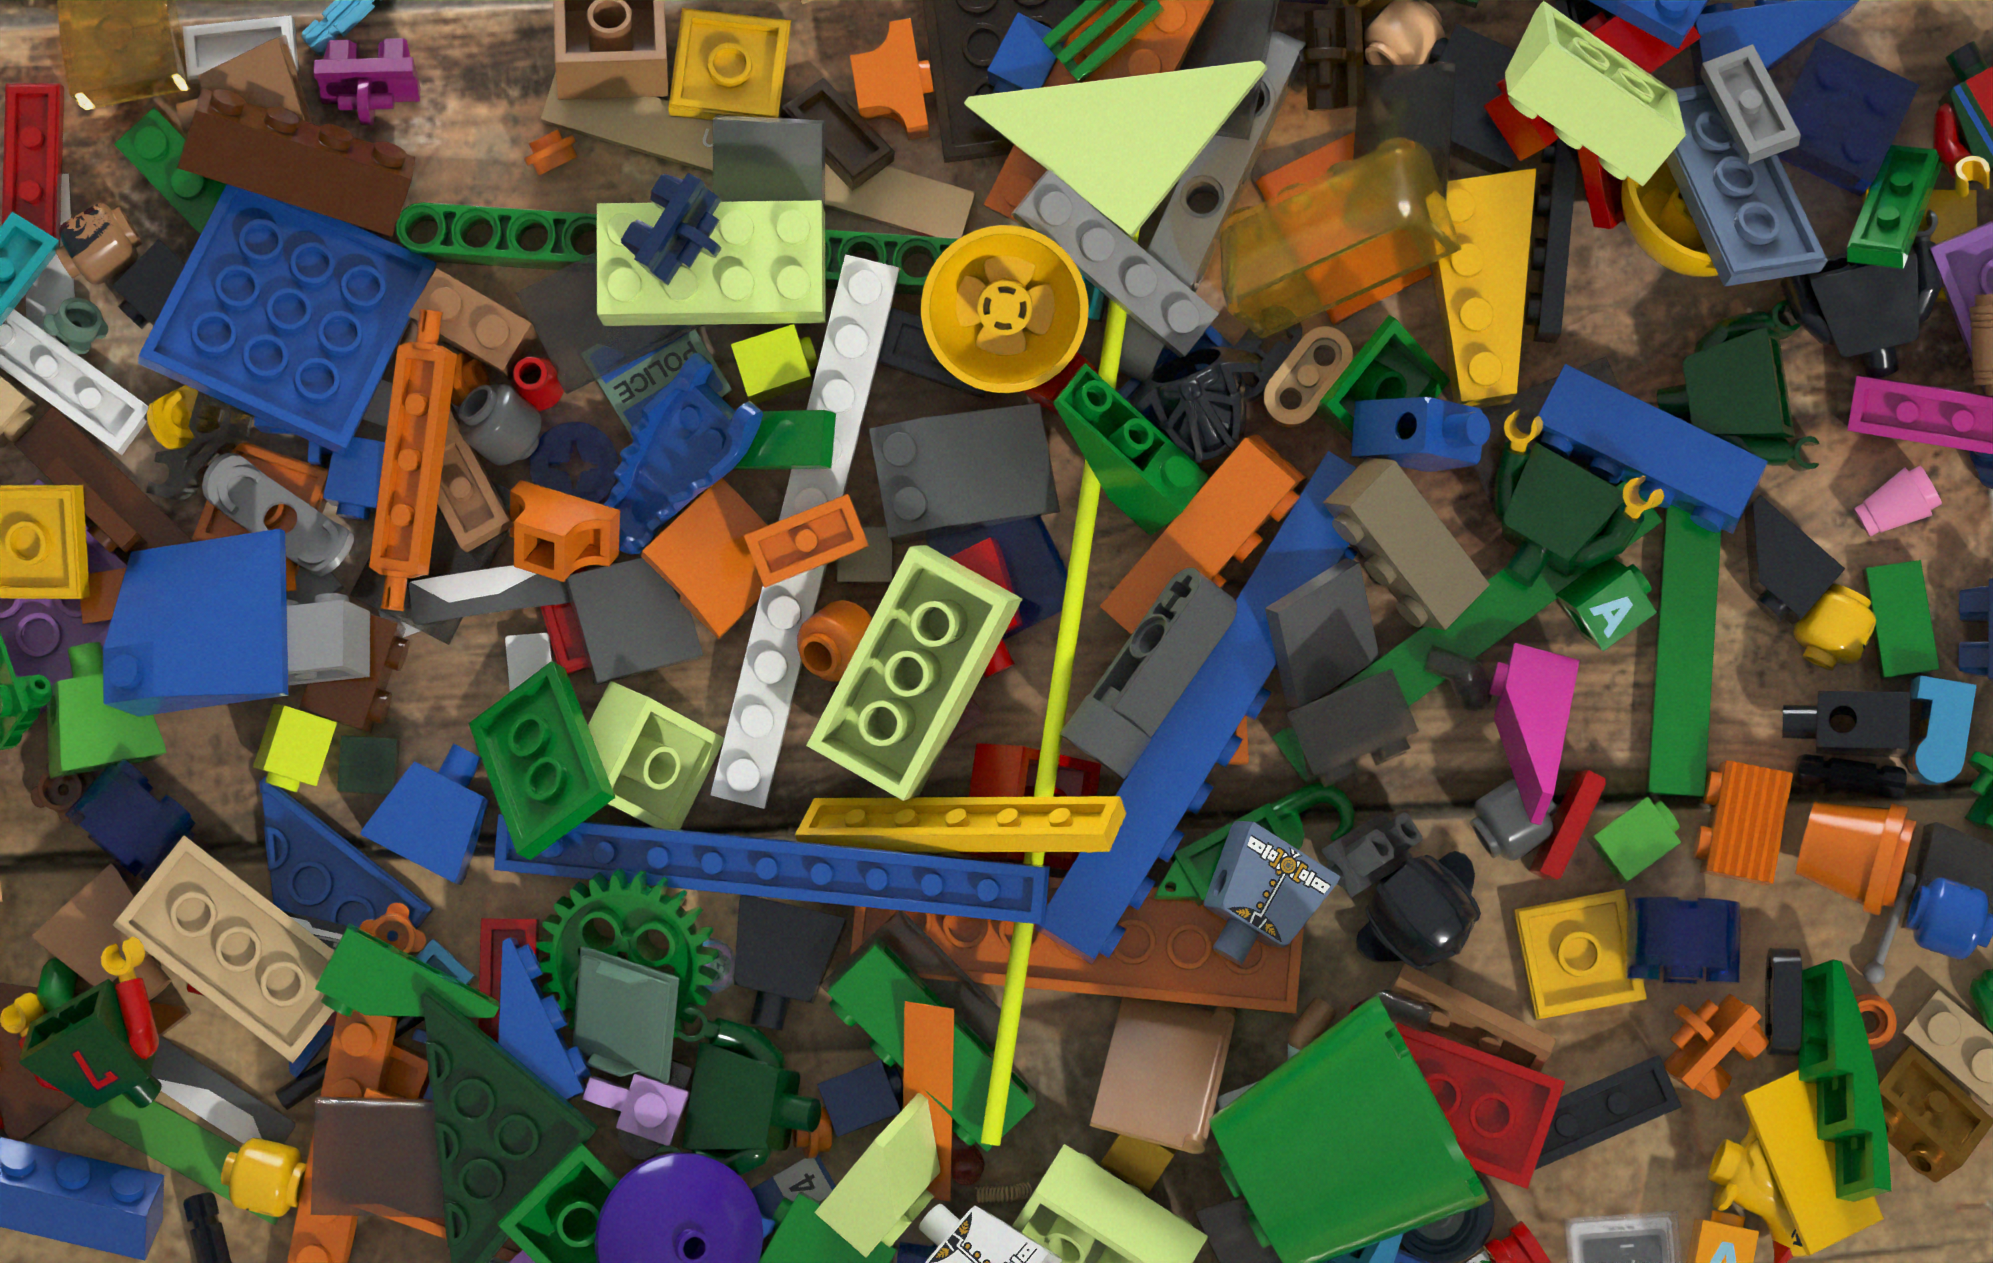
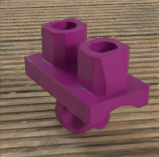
[313,38,421,125]

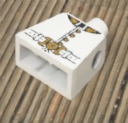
[919,1204,1062,1263]

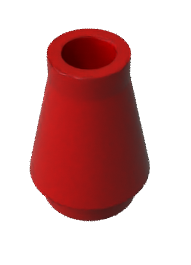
[510,357,565,411]

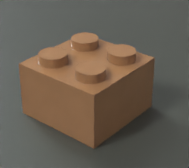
[553,0,668,100]

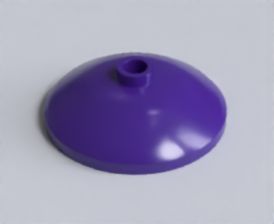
[595,1152,763,1263]

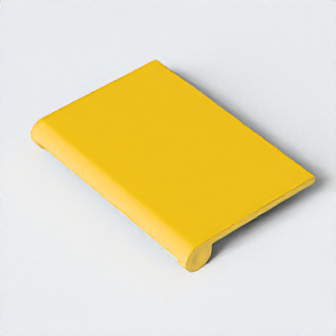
[1741,1070,1884,1256]

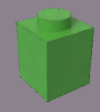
[1587,797,1681,884]

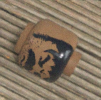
[55,203,143,285]

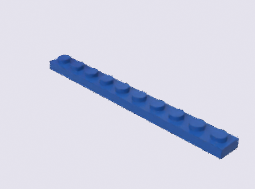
[494,814,1050,924]

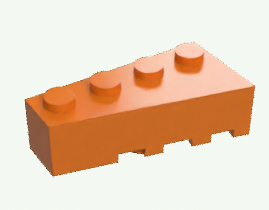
[1099,434,1307,635]

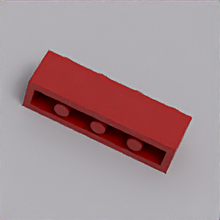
[1484,11,1701,161]

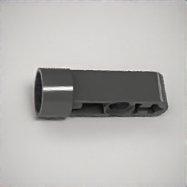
[1060,568,1237,779]

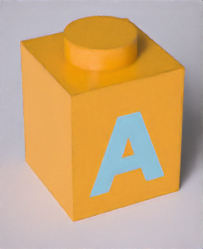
[1686,1210,1759,1263]

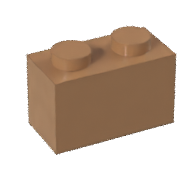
[408,268,539,381]

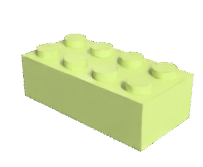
[597,200,826,326]
[806,545,1022,801]

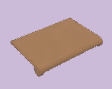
[1089,997,1236,1154]

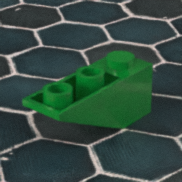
[1053,363,1209,536]

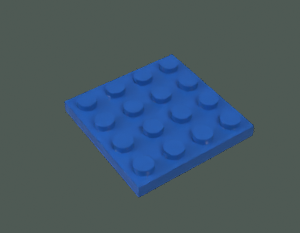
[138,184,437,456]

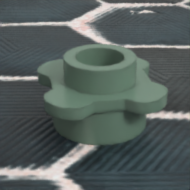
[43,297,108,354]

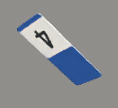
[750,1155,836,1219]

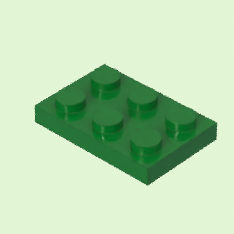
[468,661,616,860]

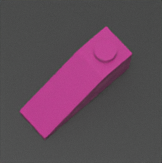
[1489,643,1580,825]

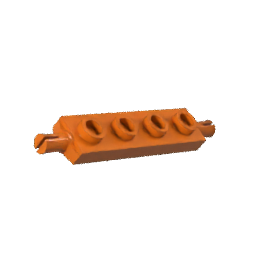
[369,309,457,611]

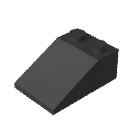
[869,403,1061,544]

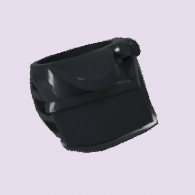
[1129,346,1263,463]
[1356,851,1481,970]

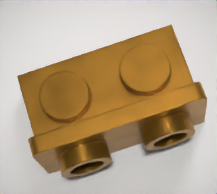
[1878,1044,1993,1183]

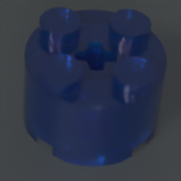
[64,759,196,883]
[1626,897,1741,985]

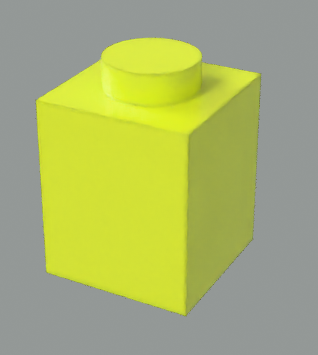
[731,324,818,404]
[253,704,337,792]

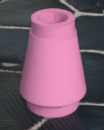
[1853,465,1942,537]

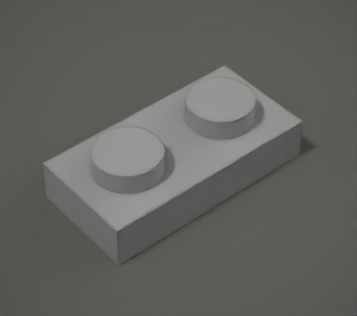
[1700,44,1801,165]

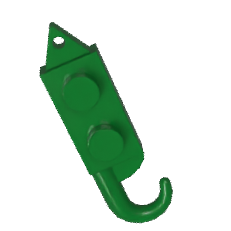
[1154,782,1355,907]

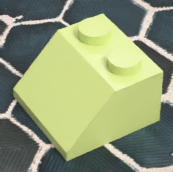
[588,681,724,830]
[814,1093,941,1257]

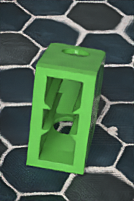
[47,642,167,779]

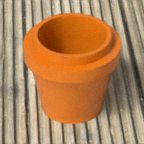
[1795,801,1917,916]

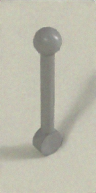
[1863,871,1916,984]

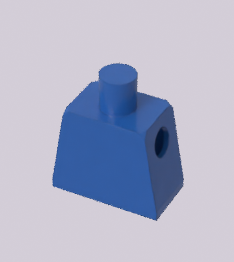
[1351,397,1490,472]
[360,743,490,886]

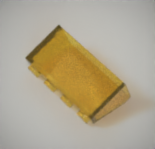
[1220,137,1462,339]

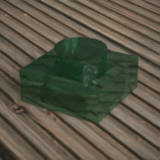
[337,735,400,795]

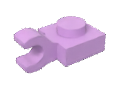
[583,1073,690,1146]

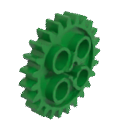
[536,868,719,1038]

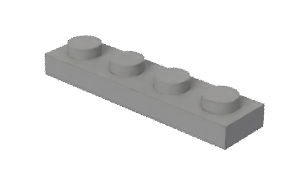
[1011,170,1219,357]

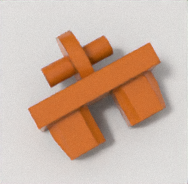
[1663,993,1769,1100]

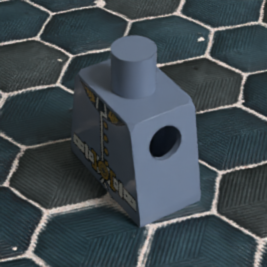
[1204,821,1341,965]

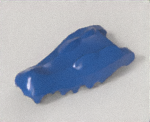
[603,353,763,554]

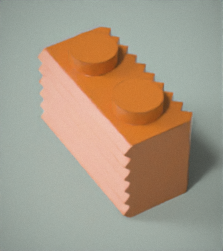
[1693,760,1793,886]

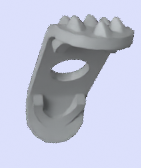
[202,453,354,577]

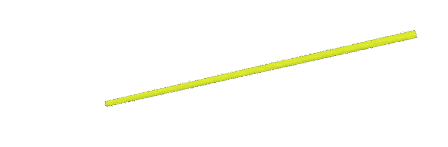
[981,229,1140,1146]

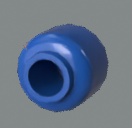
[1906,877,1993,960]

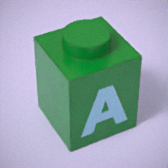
[1555,558,1657,652]

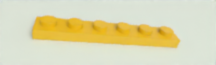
[795,796,1127,853]

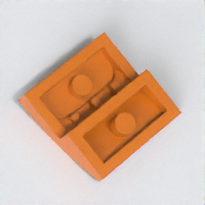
[641,478,768,639]

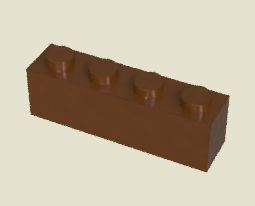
[177,88,415,237]

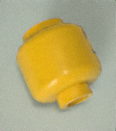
[1793,583,1876,671]
[221,1138,307,1217]

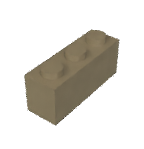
[1323,457,1490,630]

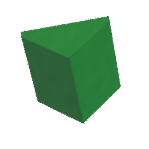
[1315,315,1451,442]
[497,1142,620,1263]

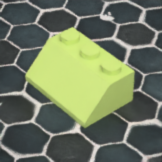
[1505,1,1686,186]
[1012,1144,1208,1263]

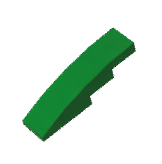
[1798,959,1892,1202]

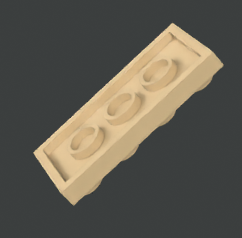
[113,836,334,1063]

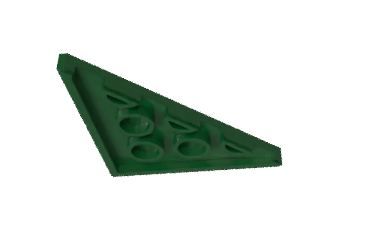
[421,988,599,1263]

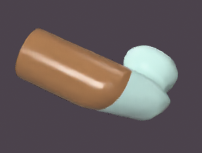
[1288,998,1336,1059]

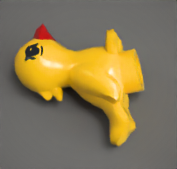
[1707,1120,1807,1263]

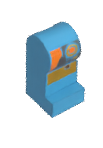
[1907,676,1977,785]

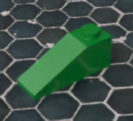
[315,923,499,1018]

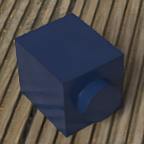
[817,1059,903,1137]

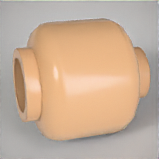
[1364,0,1446,80]

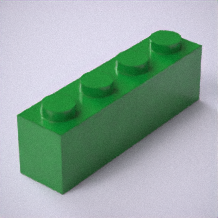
[827,935,1037,1152]

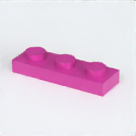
[1847,375,1993,454]

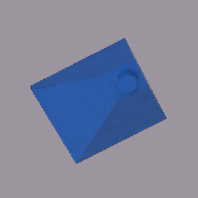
[103,529,288,717]

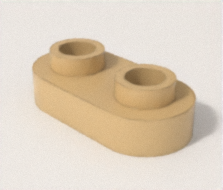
[1263,326,1353,428]

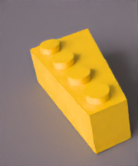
[1421,168,1536,408]

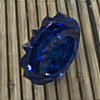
[530,422,619,503]

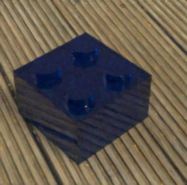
[1777,37,1920,197]

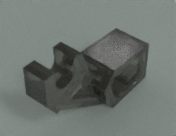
[146,391,253,501]

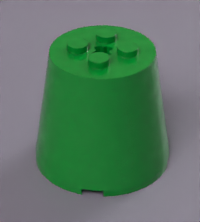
[1209,995,1490,1263]

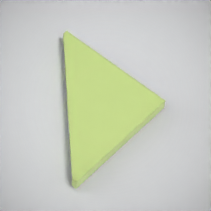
[964,61,1267,238]

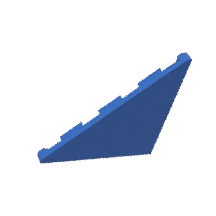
[259,776,434,1078]

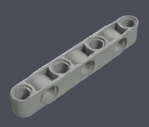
[1099,22,1306,382]

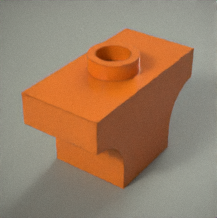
[850,18,934,140]
[510,480,620,582]

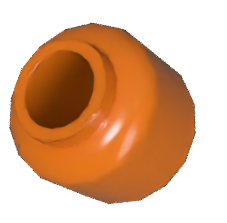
[797,600,872,682]

